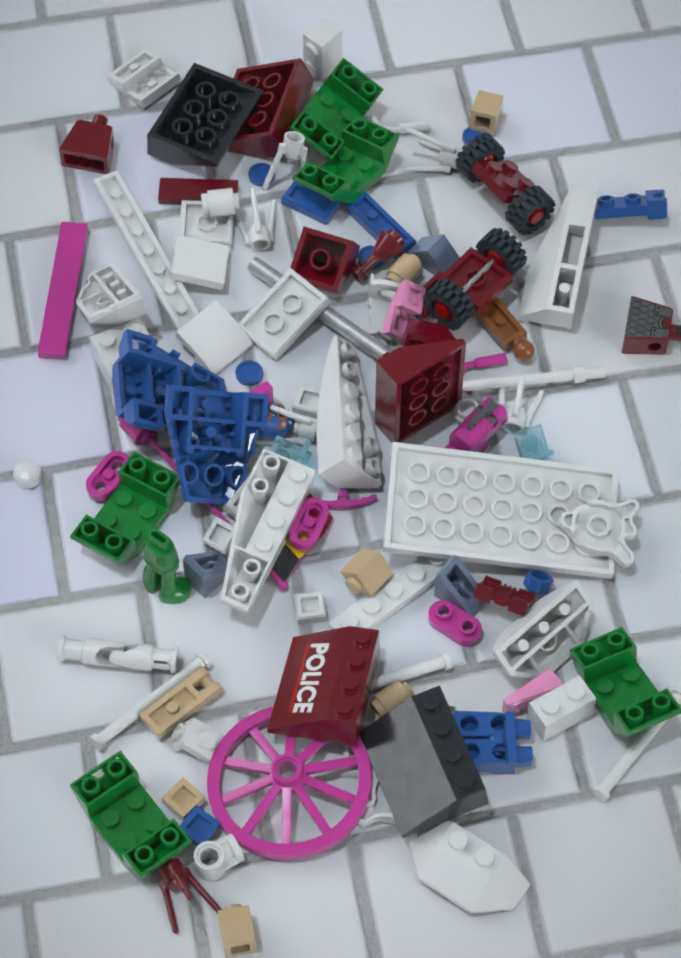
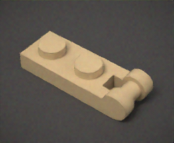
[139,667,224,740]

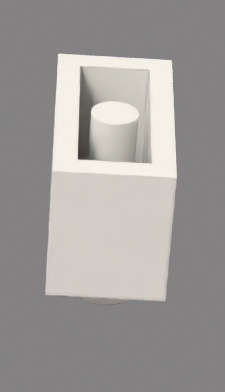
[303,17,343,81]
[527,675,596,742]

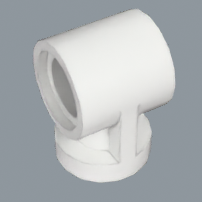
[194,833,245,882]

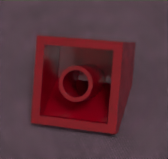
[290,226,360,293]

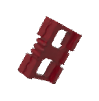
[473,575,536,617]

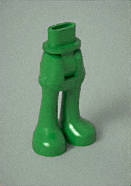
[142,528,192,604]

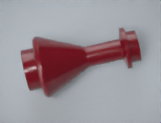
[350,229,405,282]

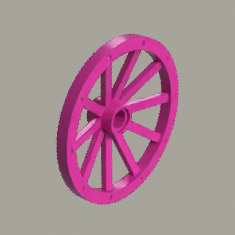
[207,706,372,860]

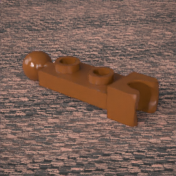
[473,298,535,361]

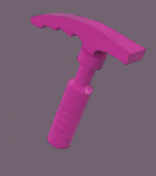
[464,353,507,396]
[324,488,377,510]

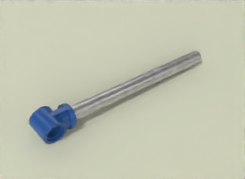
[247,257,394,359]

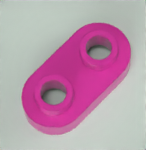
[86,451,129,501]
[289,498,329,551]
[428,600,482,647]

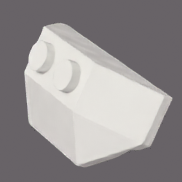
[76,262,146,325]
[492,579,593,680]
[409,821,530,913]

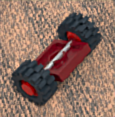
[455,133,555,235]
[423,228,527,331]

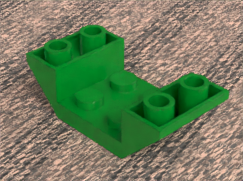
[289,58,384,161]
[292,116,399,204]
[70,451,180,564]
[570,627,681,737]
[70,750,192,879]

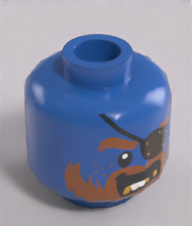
[258,403,292,439]

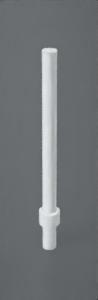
[462,366,606,392]

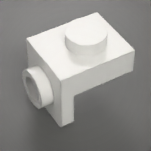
[170,718,224,764]

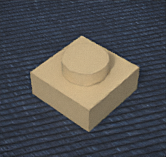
[162,777,205,821]

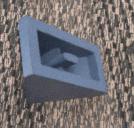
[406,234,460,275]
[183,551,228,598]
[434,555,484,616]

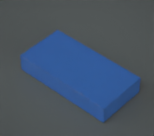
[281,182,340,225]

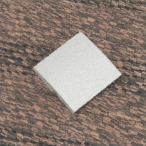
[107,49,181,109]
[176,300,253,375]

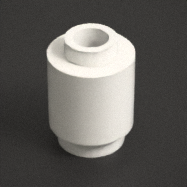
[201,188,240,217]

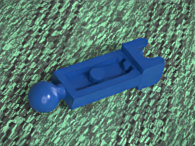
[594,189,667,220]

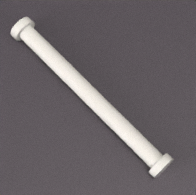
[89,651,212,751]
[371,652,452,691]
[591,686,681,802]

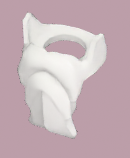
[366,273,400,340]

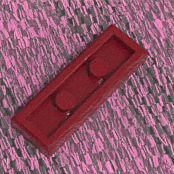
[158,178,239,205]

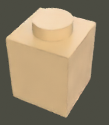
[469,90,504,135]
[340,548,393,596]
[218,904,257,958]

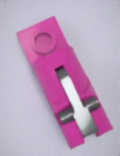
[445,397,507,453]

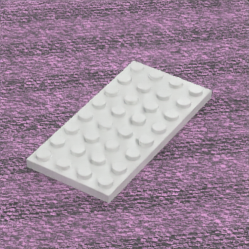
[383,442,618,579]

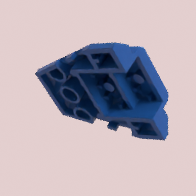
[112,329,226,432]
[164,384,268,505]

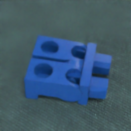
[453,711,533,774]

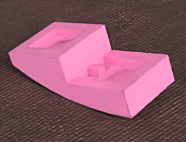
[382,280,426,342]

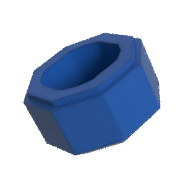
[523,569,554,594]

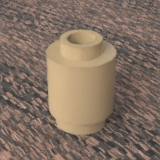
[384,253,423,292]
[369,680,415,719]

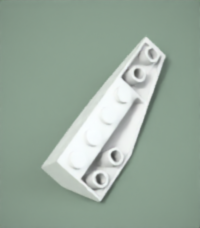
[518,183,599,329]
[316,334,382,488]
[220,449,316,613]

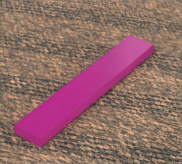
[38,222,88,360]

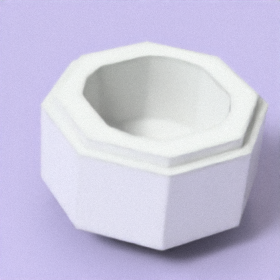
[13,460,42,489]

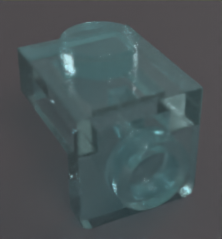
[512,424,554,461]
[269,435,312,466]

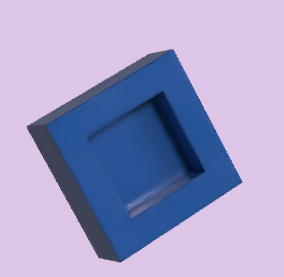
[180,805,221,846]

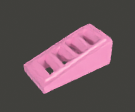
[502,669,563,715]

